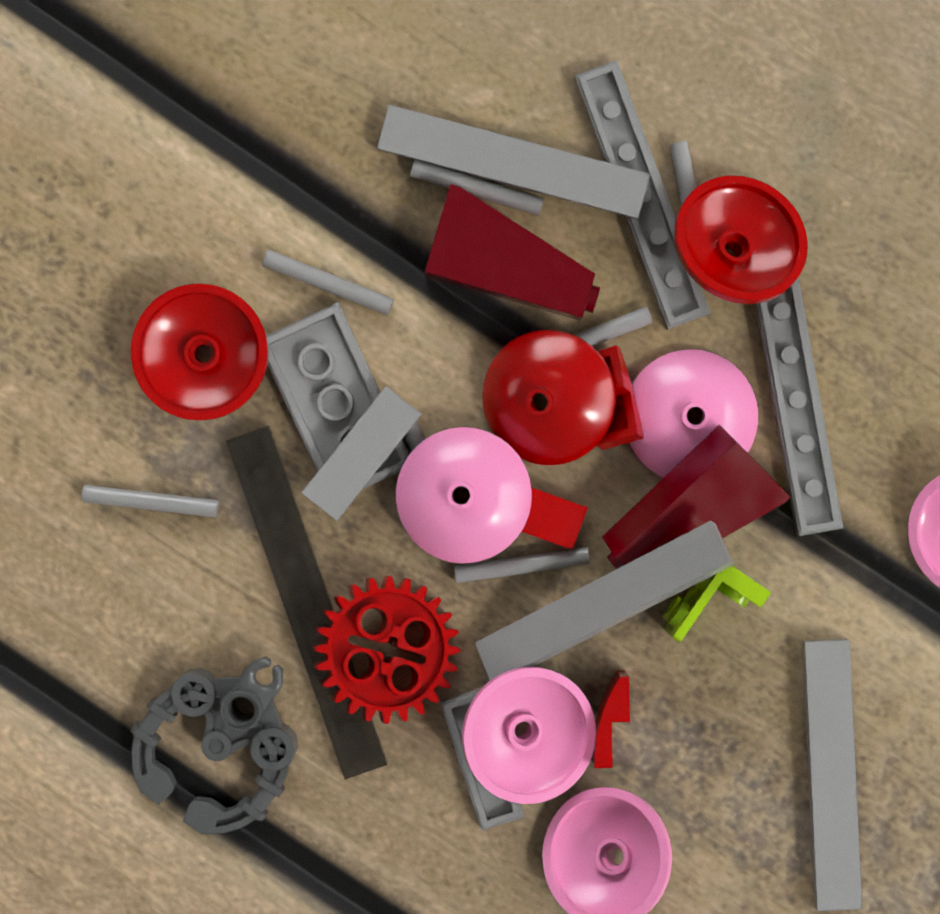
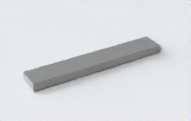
[574,60,710,330]
[377,105,650,220]
[755,277,843,536]
[475,521,734,680]
[802,638,862,911]

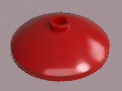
[674,176,808,304]
[131,283,269,421]
[482,330,616,465]

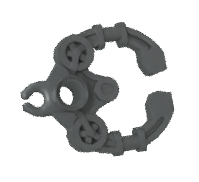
[130,656,299,834]

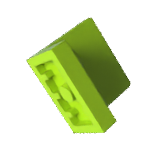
[662,566,771,643]

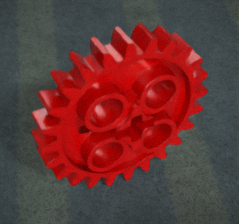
[312,576,460,724]

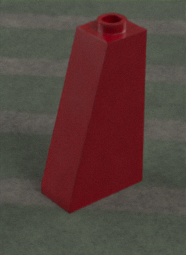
[425,184,600,321]
[602,424,791,569]

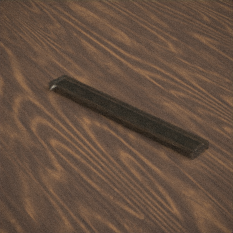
[226,426,388,780]

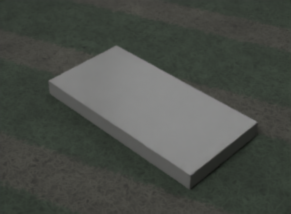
[266,302,409,489]

